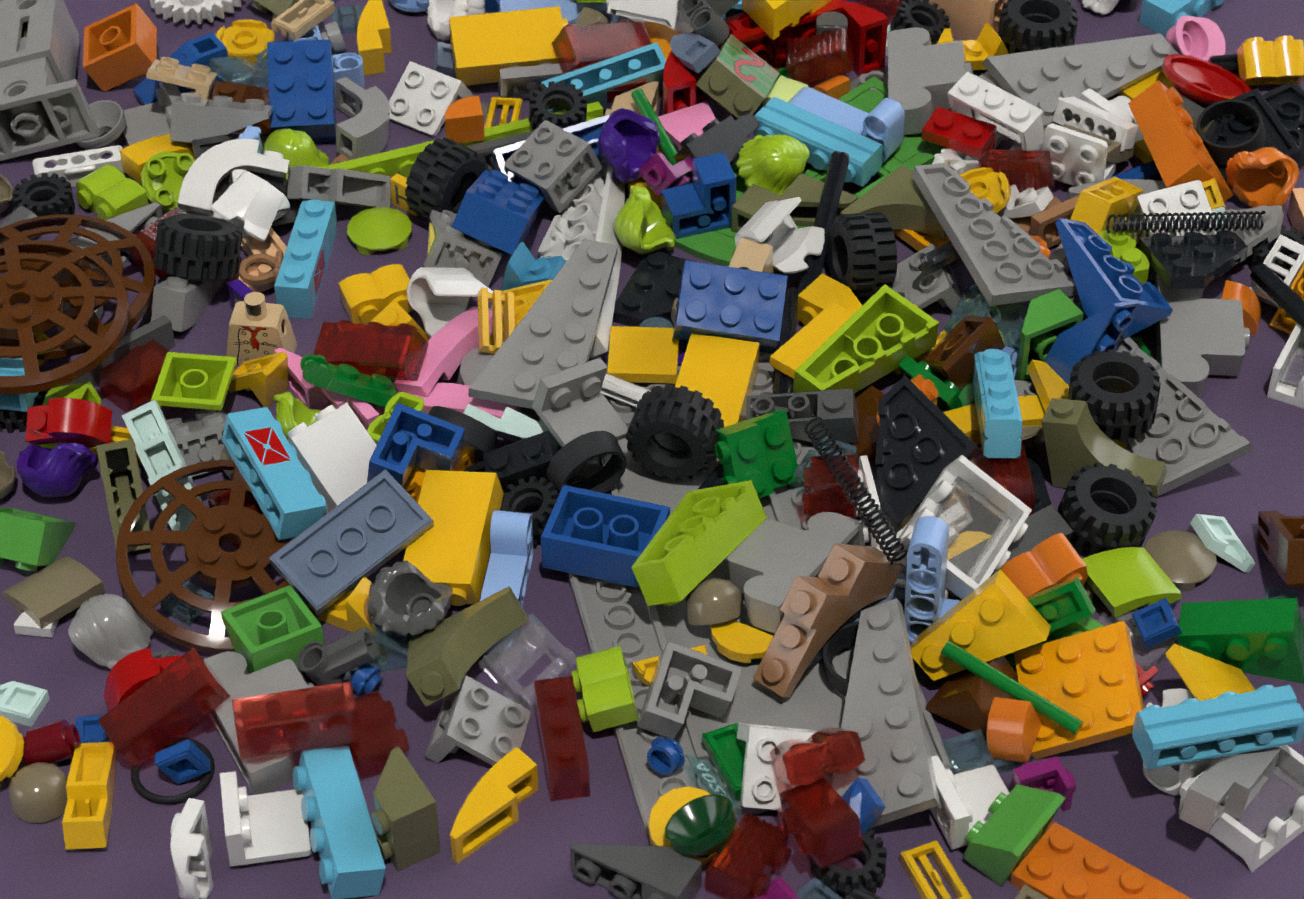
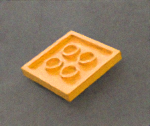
[1014,621,1144,760]

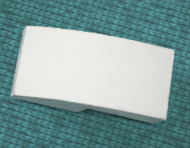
[997,184,1053,218]

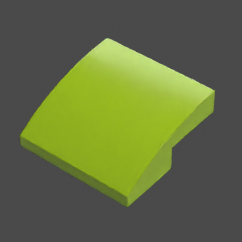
[1082,547,1182,618]

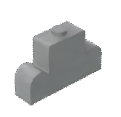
[888,27,973,135]
[1154,274,1250,398]
[727,512,865,634]
[190,651,323,795]

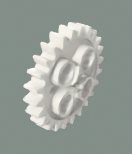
[149,0,241,25]

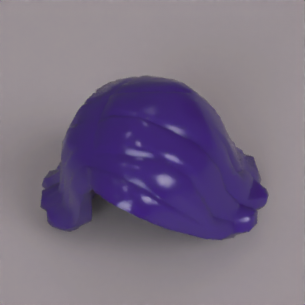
[597,108,661,184]
[17,443,97,498]

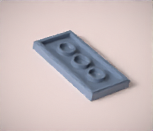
[269,469,434,615]

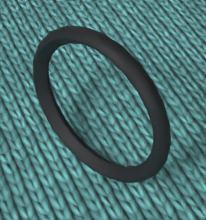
[131,737,215,804]

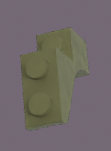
[731,173,858,233]

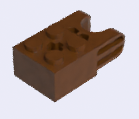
[1257,511,1304,588]

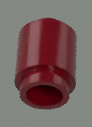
[22,719,81,766]

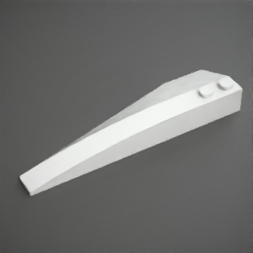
[502,160,625,359]

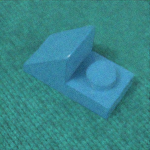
[500,241,566,291]

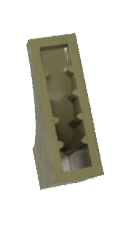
[840,165,947,240]
[1041,398,1167,497]
[96,439,150,552]
[406,586,528,707]

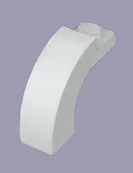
[178,139,290,215]

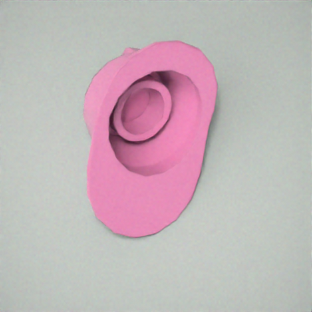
[1166,15,1226,61]

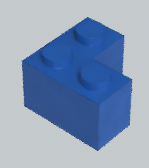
[661,152,736,239]
[367,402,465,488]

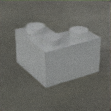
[637,641,742,739]

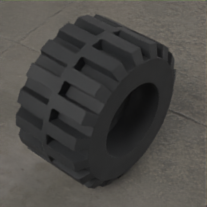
[998,0,1078,54]
[405,137,488,220]
[828,212,897,298]
[154,214,242,281]
[1068,350,1161,442]
[626,384,724,480]
[1057,463,1157,556]

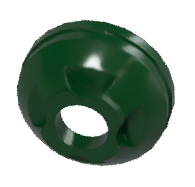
[665,794,737,858]

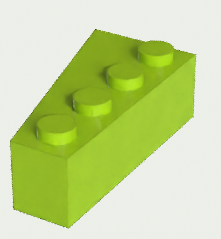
[793,284,939,393]
[631,480,767,606]

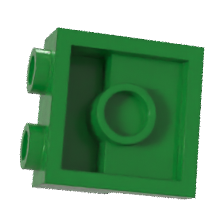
[714,409,801,498]

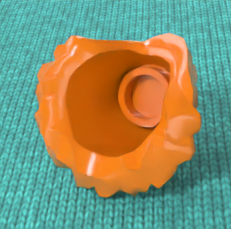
[1225,147,1300,210]

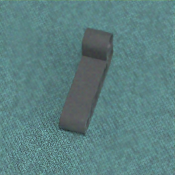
[677,0,740,46]

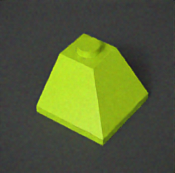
[151,352,237,411]

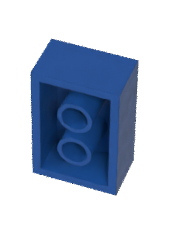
[267,39,336,142]
[452,170,545,255]
[672,260,788,354]
[541,485,670,588]

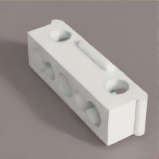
[1053,97,1138,152]
[32,145,124,187]

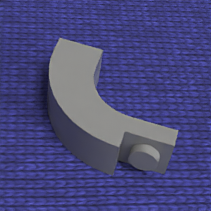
[336,77,390,160]

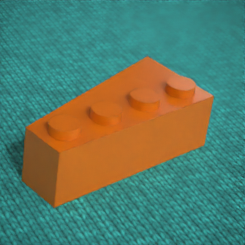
[1128,80,1233,202]

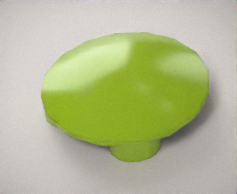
[141,151,195,213]
[347,207,412,255]

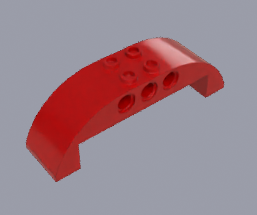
[663,0,888,115]

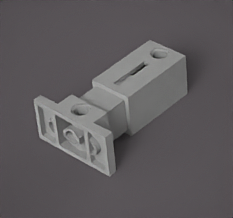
[0,0,100,161]

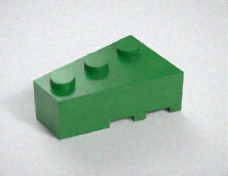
[1177,598,1304,683]

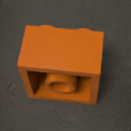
[83,3,157,92]

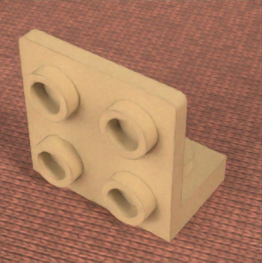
[146,57,217,99]

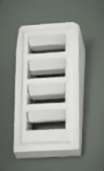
[1249,234,1304,309]

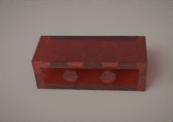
[551,20,652,74]
[313,320,429,381]
[98,647,230,768]
[534,676,590,801]
[232,681,360,760]

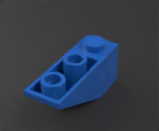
[133,32,231,105]
[1044,299,1140,385]

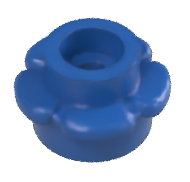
[349,662,384,698]
[647,737,685,775]

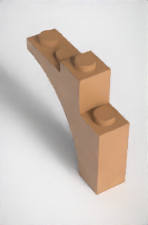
[753,543,904,697]

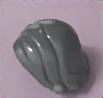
[367,561,453,636]

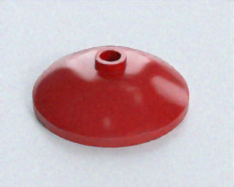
[1162,54,1251,108]

